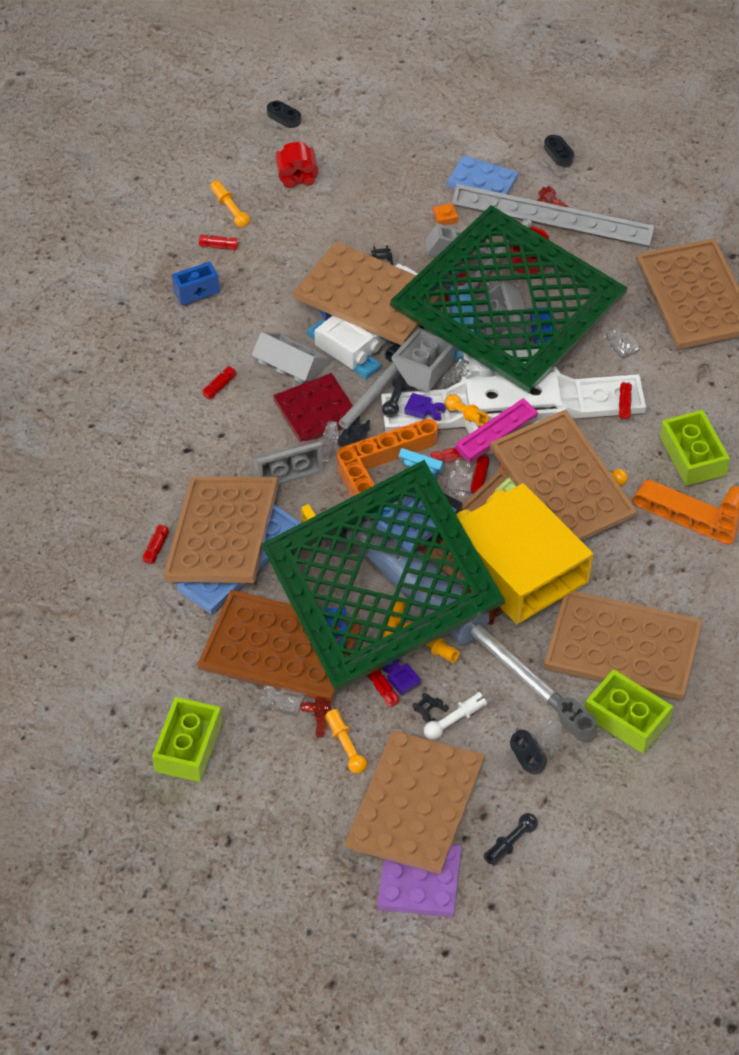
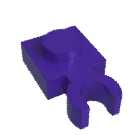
[404,393,446,421]
[382,659,421,696]

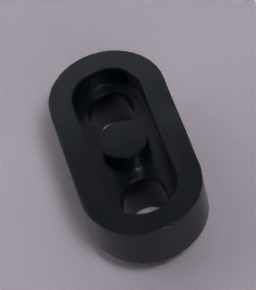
[267,100,301,128]
[544,135,574,167]
[510,730,547,775]

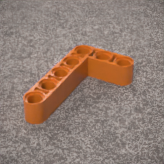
[337,419,438,497]
[633,480,739,544]

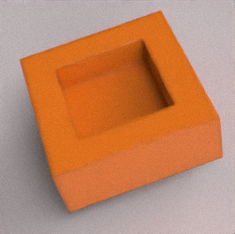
[433,203,458,225]

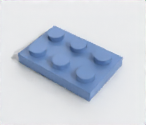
[447,155,518,195]
[377,492,457,552]

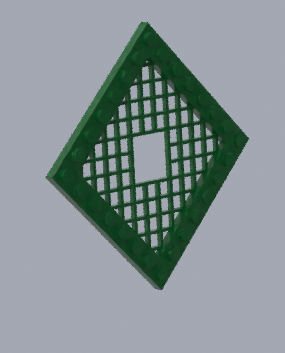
[390,205,628,393]
[261,459,505,691]

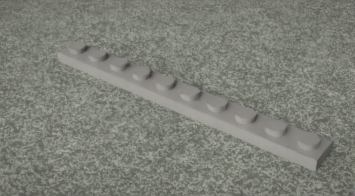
[452,184,655,246]

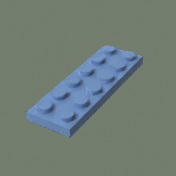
[177,505,301,615]

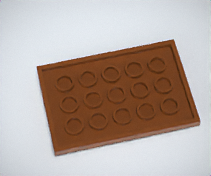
[197,590,362,703]

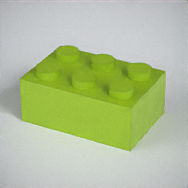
[660,410,730,486]
[585,669,673,754]
[152,697,223,783]

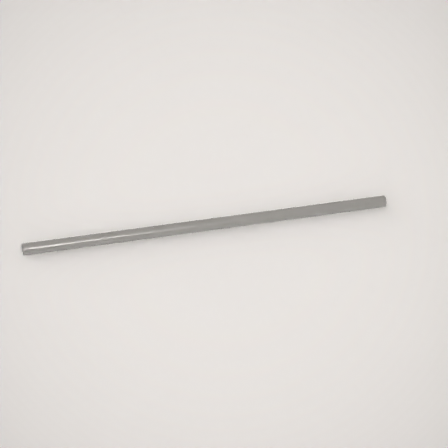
[339,218,533,429]

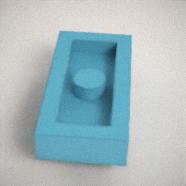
[398,448,446,476]

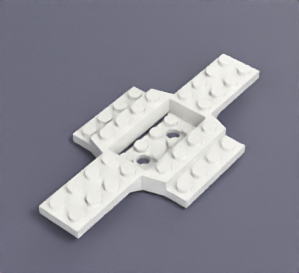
[381,343,646,454]

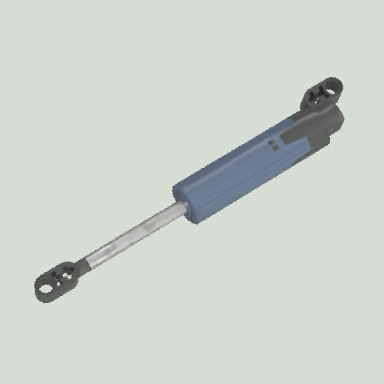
[323,518,597,743]

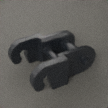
[371,245,393,265]
[412,693,449,722]

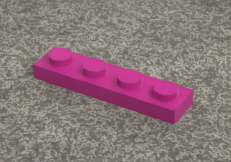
[455,398,538,463]

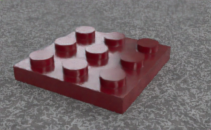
[273,373,360,442]

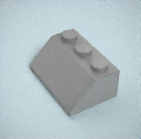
[476,281,532,346]
[392,327,456,392]
[252,332,332,383]
[251,439,323,485]

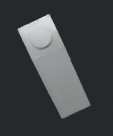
[425,223,491,257]

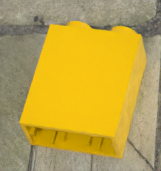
[449,483,594,625]

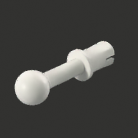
[424,692,487,740]

